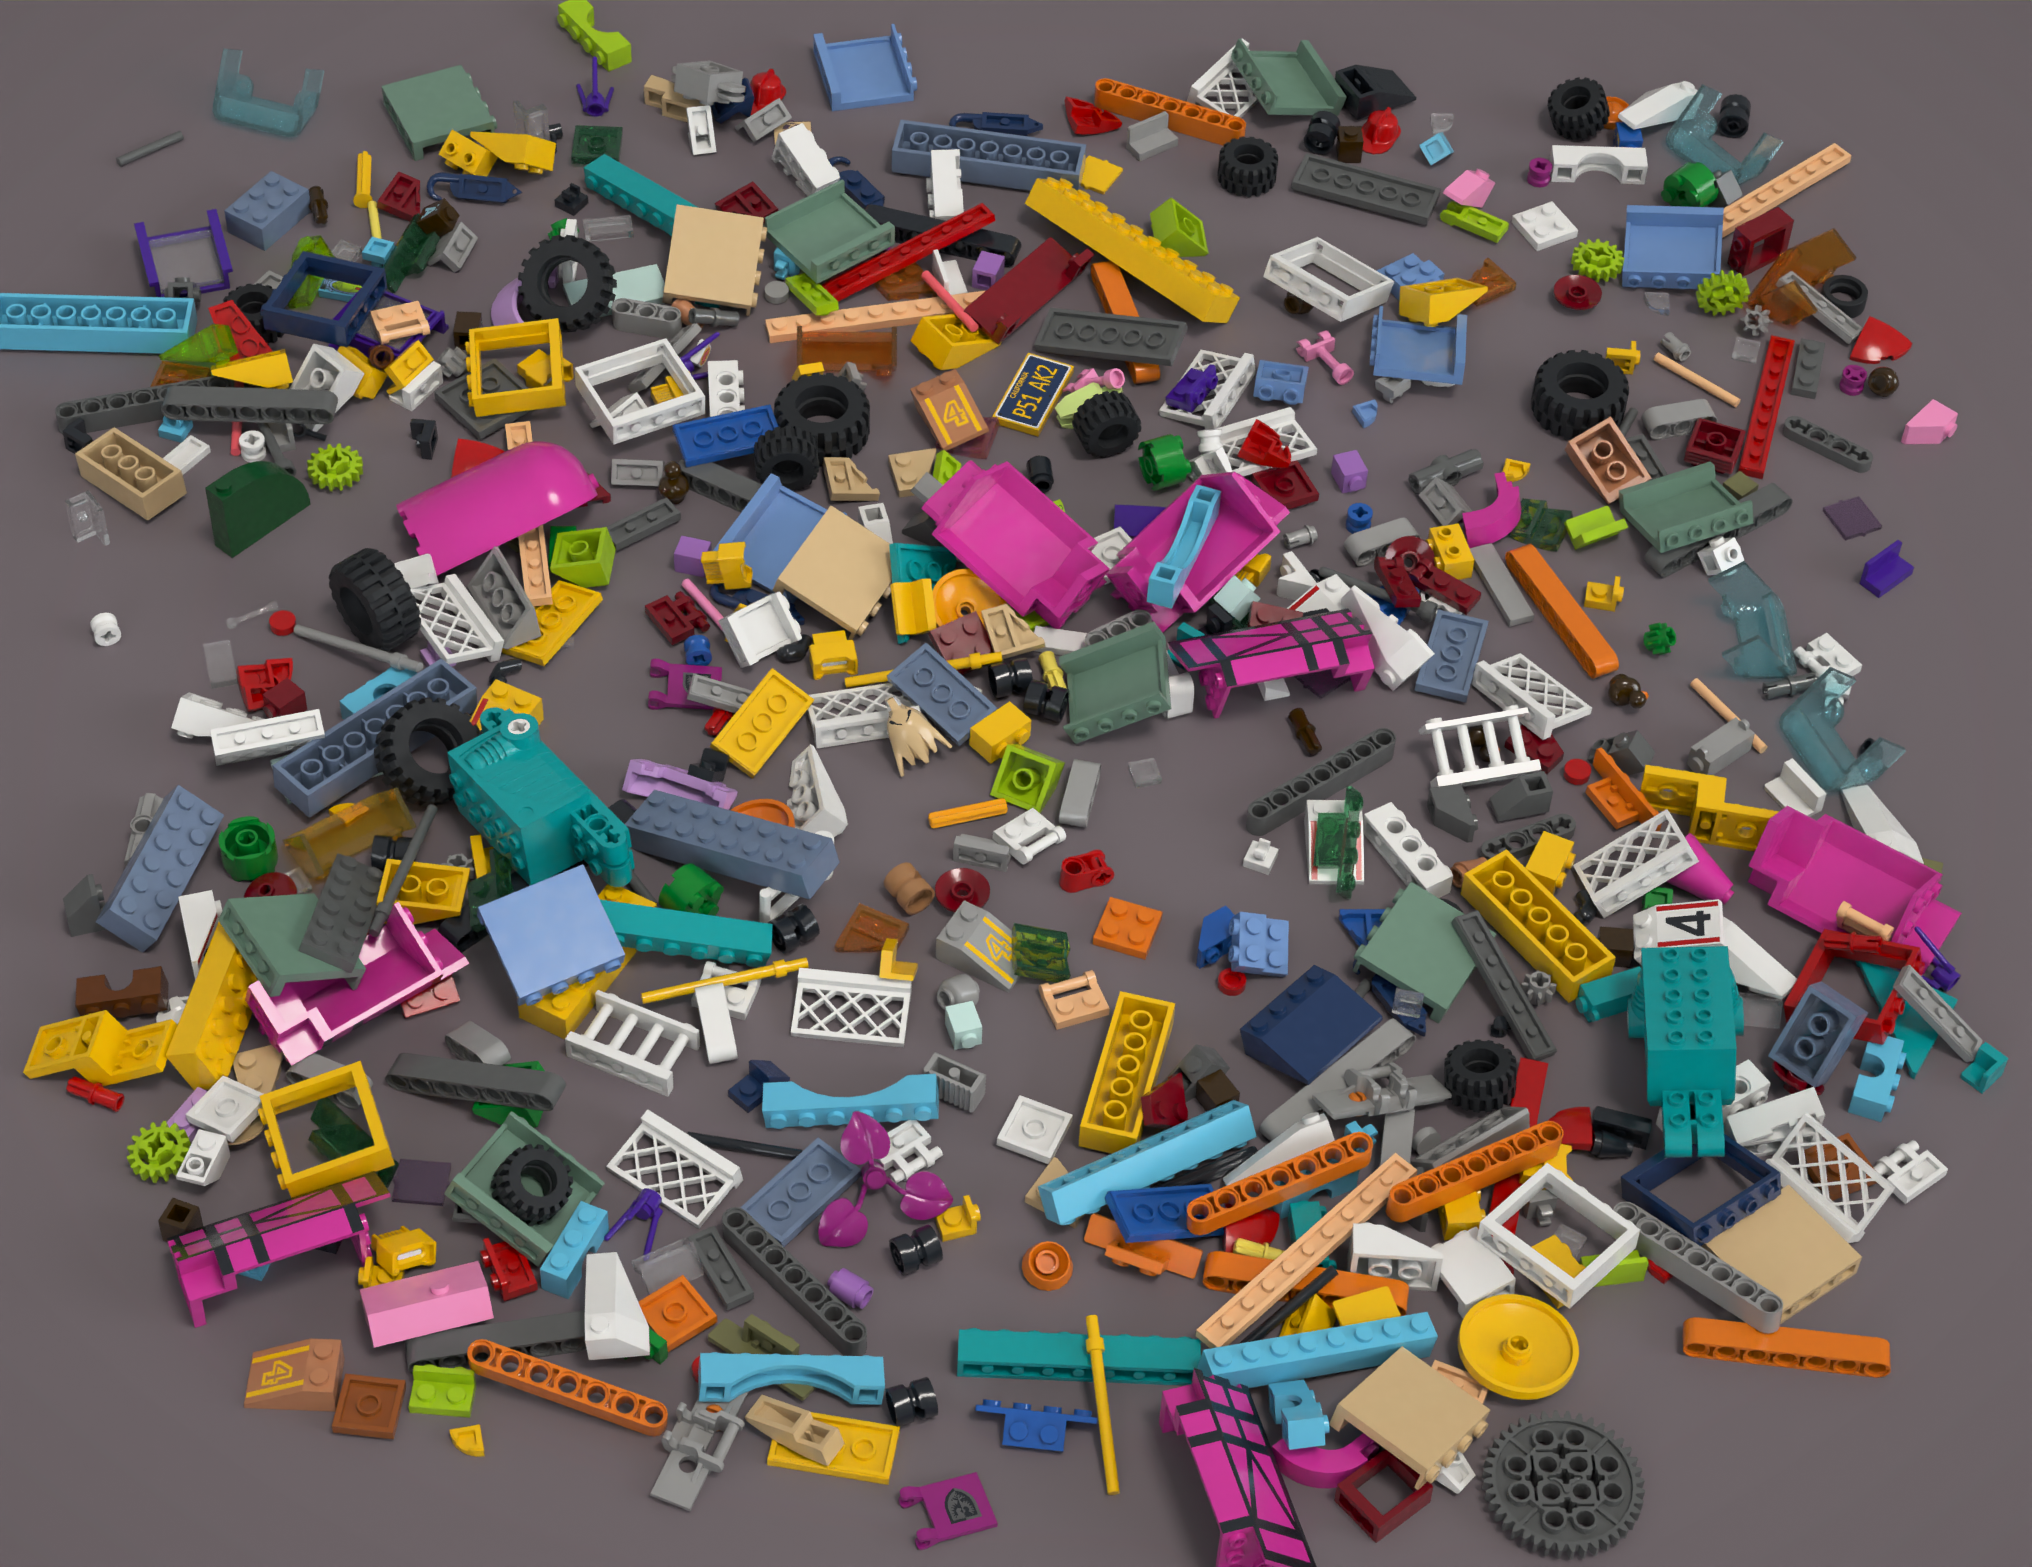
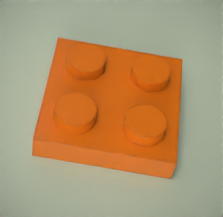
[1093,897,1163,960]
[638,1275,717,1352]

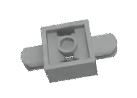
[671,60,746,105]

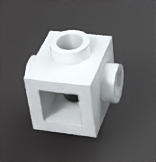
[1697,536,1744,576]

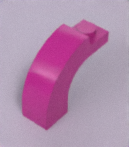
[1462,472,1521,548]
[1272,1433,1379,1488]

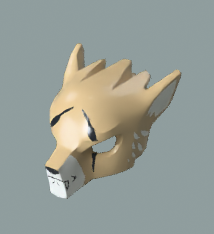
[885,694,952,777]

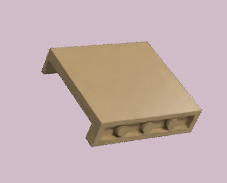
[662,204,767,316]
[772,506,892,640]
[1701,1185,1862,1324]
[1329,1346,1490,1490]

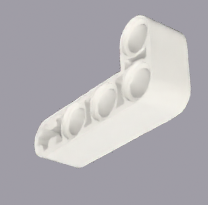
[1161,652,1194,719]

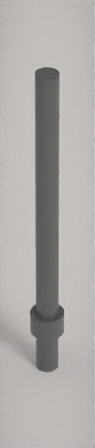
[368,805,438,937]

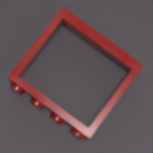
[1784,929,1925,1045]

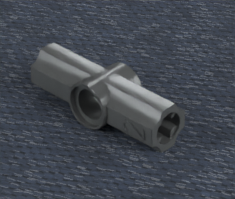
[1408,449,1484,494]

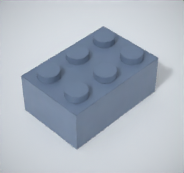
[224,171,311,251]
[1768,981,1868,1088]

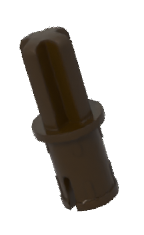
[309,186,328,224]
[1288,708,1322,756]

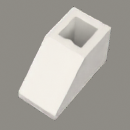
[858,503,893,544]
[176,1129,230,1186]

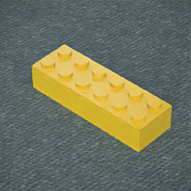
[1461,849,1616,1003]
[517,884,657,1040]
[166,922,258,1091]
[1079,991,1175,1154]

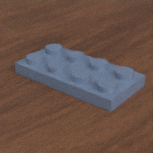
[1415,609,1489,703]
[887,643,998,746]
[740,1138,861,1247]

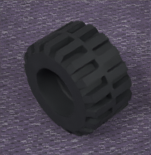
[1547,77,1610,140]
[1217,136,1278,197]
[223,283,285,345]
[1072,391,1142,458]
[754,426,819,491]
[1444,1039,1517,1113]
[491,1144,573,1226]

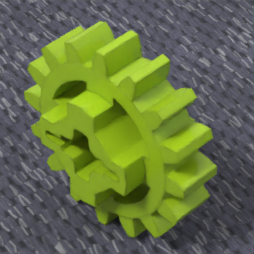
[1571,239,1624,283]
[1696,270,1750,316]
[307,443,363,491]
[127,1121,191,1183]

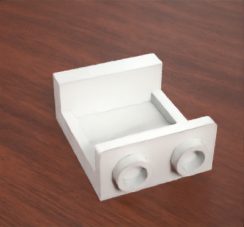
[718,591,802,668]
[1431,1227,1516,1319]

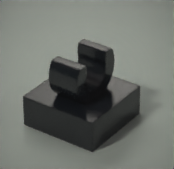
[555,183,589,216]

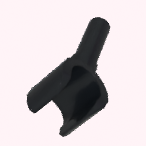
[548,123,563,154]
[293,424,327,441]
[1491,1016,1511,1038]

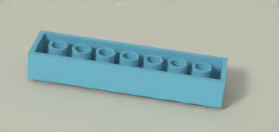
[0,293,198,354]

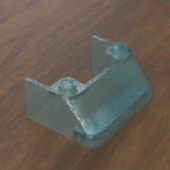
[212,48,325,137]
[1666,84,1784,185]
[1708,561,1797,679]
[1779,667,1906,792]

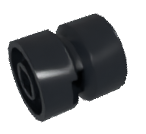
[1718,94,1751,138]
[1303,111,1341,155]
[988,657,1033,698]
[1023,679,1070,722]
[371,835,416,871]
[768,904,820,954]
[889,1225,943,1275]
[885,1377,938,1426]

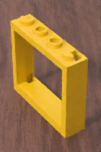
[465,318,566,417]
[258,1061,395,1198]

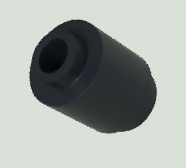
[1026,455,1054,493]

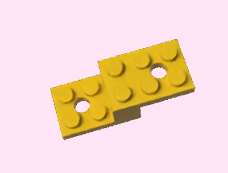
[1639,765,1779,852]
[23,1010,178,1086]

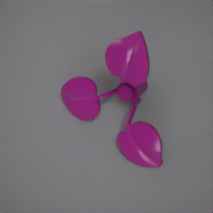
[818,1111,953,1247]

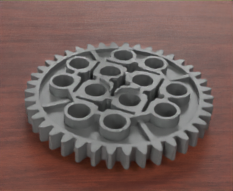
[1482,1410,1645,1559]

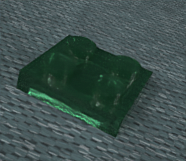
[571,125,623,165]

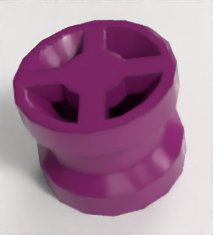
[1527,158,1552,188]
[1839,365,1867,396]

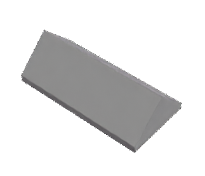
[467,546,541,649]
[1410,1106,1530,1172]

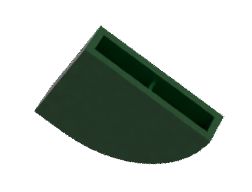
[205,461,311,558]

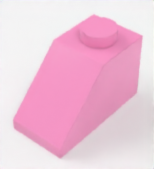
[1443,169,1495,208]
[1901,399,1958,444]

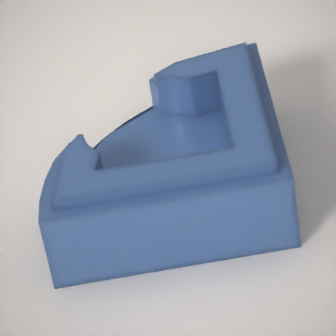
[1352,399,1378,428]

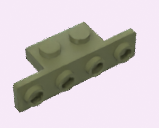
[708,1314,816,1401]

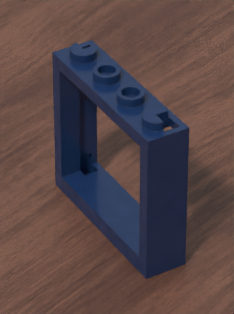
[260,251,387,347]
[1621,1134,1781,1246]

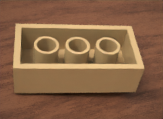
[75,427,187,520]

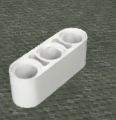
[694,982,738,1064]

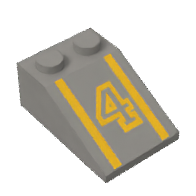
[936,901,1036,993]

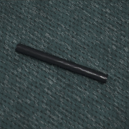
[687,1132,802,1160]
[1240,1265,1338,1343]

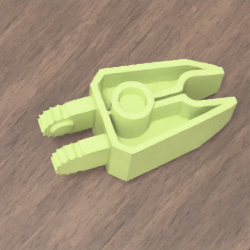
[1055,382,1123,429]

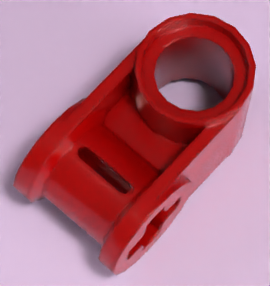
[1059,850,1114,893]

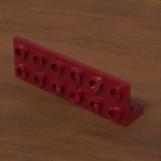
[964,237,1094,345]

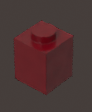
[262,678,308,718]

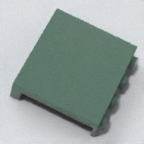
[1231,39,1347,116]
[382,65,497,161]
[765,179,895,284]
[1619,462,1754,553]
[1059,621,1171,744]
[1352,882,1497,1024]
[218,893,366,997]
[444,1111,605,1267]

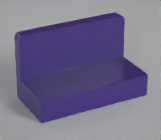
[1114,504,1166,536]
[1859,540,1914,598]

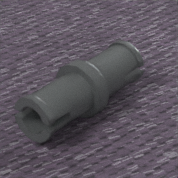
[688,307,739,327]
[1762,672,1818,700]

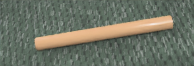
[1654,352,1741,408]
[1690,678,1768,754]

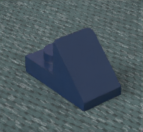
[710,77,755,124]
[728,1060,790,1113]

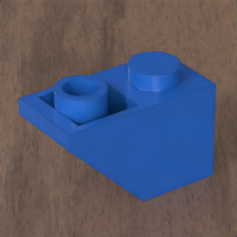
[1196,905,1235,969]

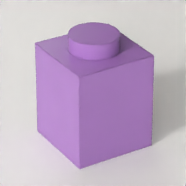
[972,251,1005,291]
[1331,450,1368,493]
[674,536,712,577]

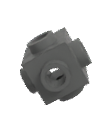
[164,277,201,307]

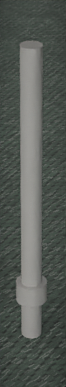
[294,624,423,673]

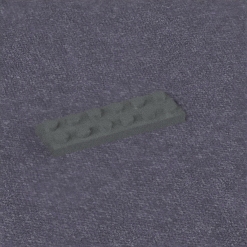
[1291,153,1441,225]
[1034,308,1188,366]
[298,853,384,973]

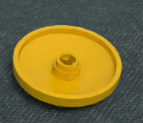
[1458,1294,1579,1400]

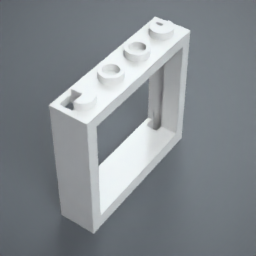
[1263,237,1394,322]
[575,338,705,445]
[1477,1163,1640,1309]

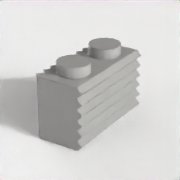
[923,1052,986,1113]

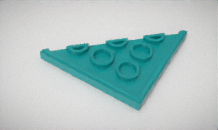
[889,543,957,644]
[1855,960,1958,1079]

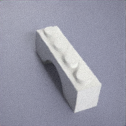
[1549,145,1648,184]

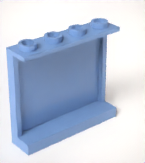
[813,24,917,111]
[1622,205,1724,289]
[1369,306,1467,385]
[713,473,847,604]
[477,864,625,1006]

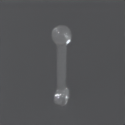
[226,601,278,629]

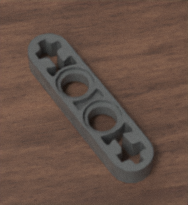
[1783,416,1873,473]
[1480,814,1576,860]

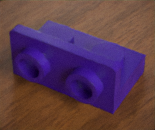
[1166,364,1218,413]

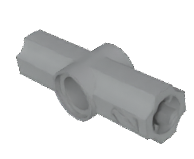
[124,793,163,867]

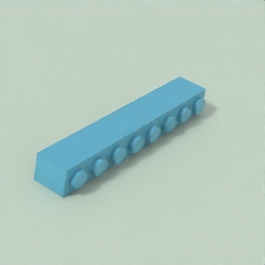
[1038,1100,1257,1225]
[1197,1312,1438,1388]

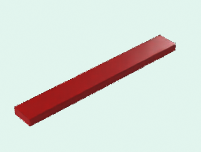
[821,203,996,301]
[1738,335,1795,479]
[1489,1057,1549,1237]

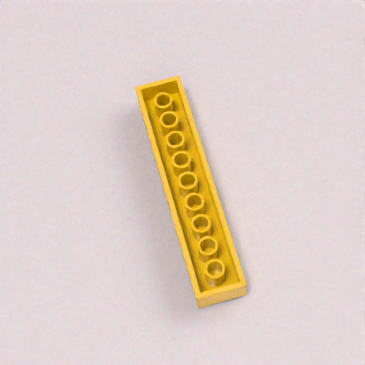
[1025,177,1240,323]

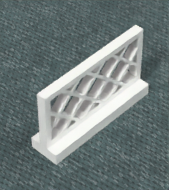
[1187,39,1259,118]
[1159,350,1256,430]
[1200,407,1317,476]
[410,574,504,664]
[1472,653,1592,740]
[807,683,921,749]
[210,709,325,766]
[1573,809,1699,918]
[791,968,912,1047]
[606,1110,743,1229]
[1765,1113,1895,1243]

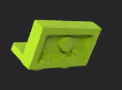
[409,1364,476,1418]

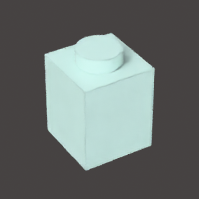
[1213,575,1261,621]
[945,1001,982,1050]

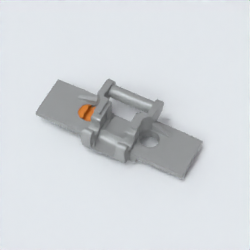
[1312,1062,1452,1120]
[650,1391,749,1511]

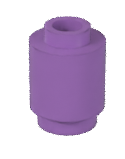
[827,1268,874,1309]

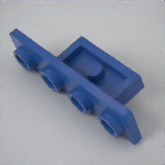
[975,1399,1098,1451]

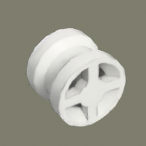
[1197,429,1224,452]
[239,430,267,463]
[90,613,121,646]

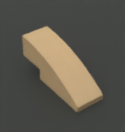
[644,75,705,122]
[745,1395,845,1466]

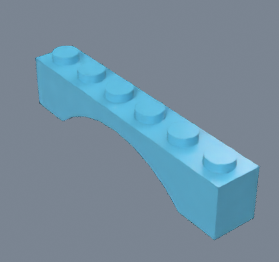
[1147,485,1221,609]
[762,1074,939,1129]
[698,1352,885,1405]

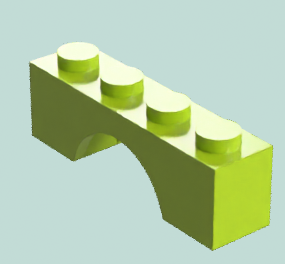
[557,0,632,72]

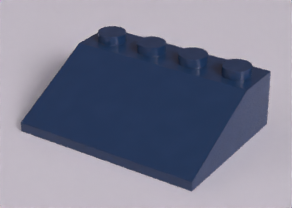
[1240,965,1383,1085]

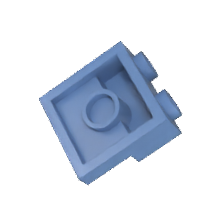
[1377,253,1444,301]
[1253,360,1309,405]
[1228,912,1289,977]

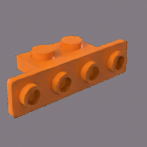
[1585,747,1662,832]
[1084,1213,1203,1279]

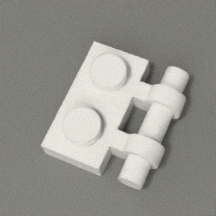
[1794,633,1862,683]
[874,1120,943,1184]
[1873,1140,1948,1204]

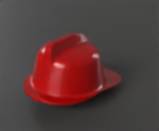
[750,69,786,115]
[1362,107,1401,154]

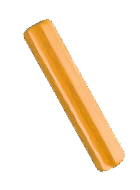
[928,798,1008,829]

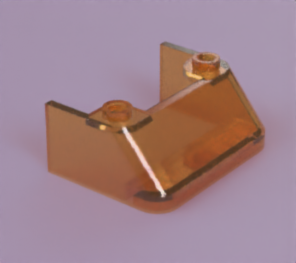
[1745,228,1857,326]
[797,326,897,376]

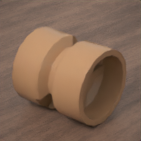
[884,862,935,915]

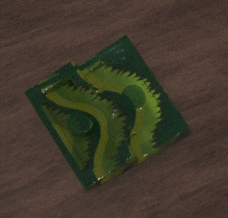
[1507,498,1573,552]
[1012,923,1071,983]

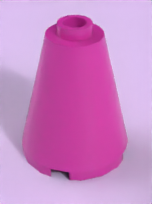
[1666,833,1735,905]

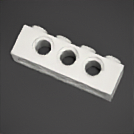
[708,360,745,417]
[1363,802,1453,898]
[1656,1059,1770,1132]

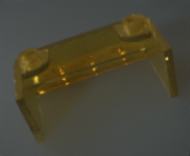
[282,787,416,881]

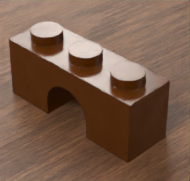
[75,966,169,1018]

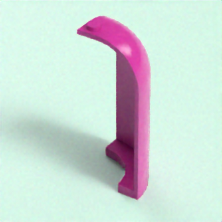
[396,441,599,576]

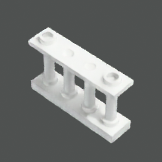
[1419,705,1541,787]
[565,990,700,1097]

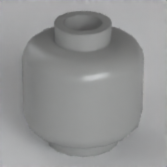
[937,974,980,1010]

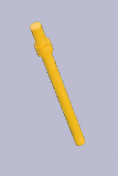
[845,652,1003,688]
[641,957,809,1004]
[1085,1315,1120,1495]

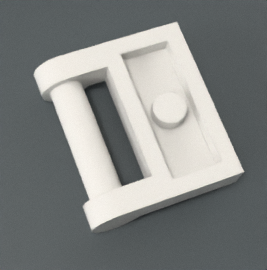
[992,808,1066,864]
[691,961,762,1020]

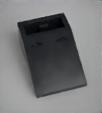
[1335,65,1417,120]

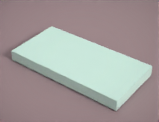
[563,264,665,317]

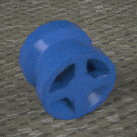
[1346,503,1373,534]
[684,635,712,666]

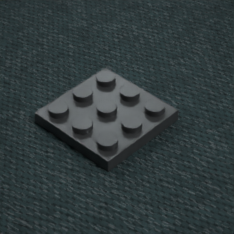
[434,358,532,439]

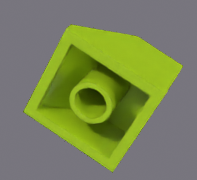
[1150,198,1209,257]
[550,527,616,588]
[990,744,1065,813]

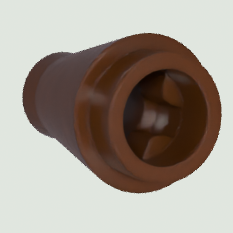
[368,345,394,370]

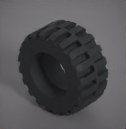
[518,235,617,332]
[1531,350,1629,441]
[774,373,870,466]
[329,548,421,652]
[374,697,480,807]

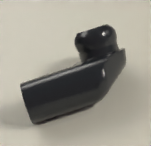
[777,634,812,661]
[489,658,522,685]
[1573,889,1597,925]

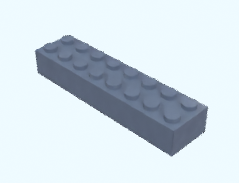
[892,120,1086,191]
[272,658,477,818]
[625,789,840,899]

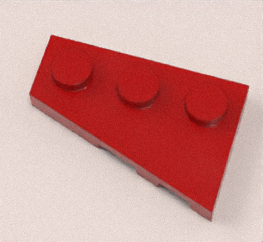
[208,300,273,362]

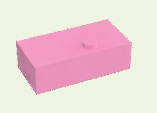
[360,1261,494,1348]

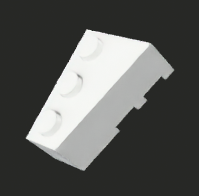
[771,123,840,196]
[926,149,964,221]
[1724,1087,1825,1157]

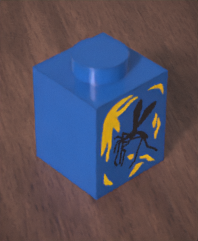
[1613,122,1643,148]

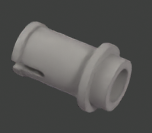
[1661,332,1691,361]
[1283,525,1318,549]

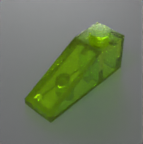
[288,235,334,309]
[159,324,238,365]

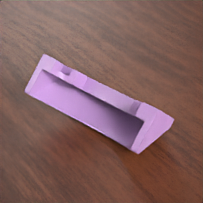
[491,267,558,326]
[622,759,738,810]

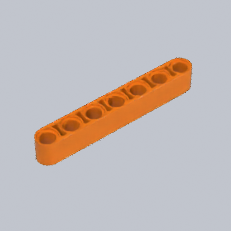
[1094,78,1246,146]
[1091,261,1160,384]
[1505,544,1619,679]
[1386,1121,1563,1222]
[1186,1132,1373,1235]
[1202,1251,1409,1316]
[1683,1317,1891,1378]
[467,1339,668,1437]

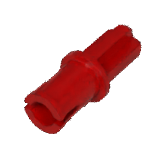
[704,707,733,736]
[1824,932,1882,954]
[66,1077,125,1112]

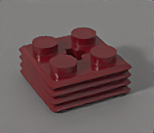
[1684,418,1746,474]

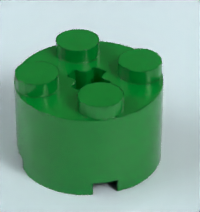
[1661,162,1719,207]
[1138,434,1191,491]
[219,816,278,882]
[658,863,724,916]

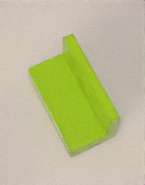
[1564,506,1628,550]
[1579,1250,1648,1287]

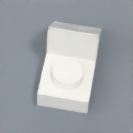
[686,105,716,155]
[1277,551,1316,600]

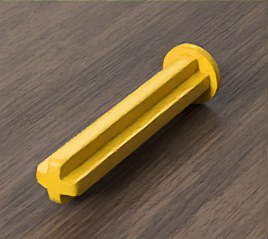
[353,151,373,208]

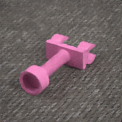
[1296,330,1354,385]
[1063,368,1125,393]

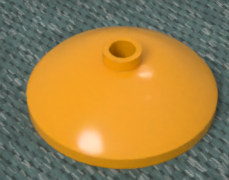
[932,569,1007,629]

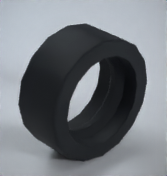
[1821,275,1868,318]

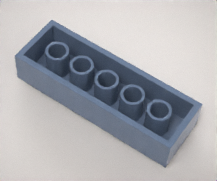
[96,785,224,953]

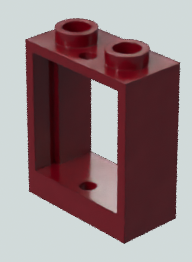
[1727,207,1794,277]
[1334,1449,1433,1543]

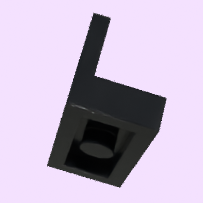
[1592,1106,1652,1150]

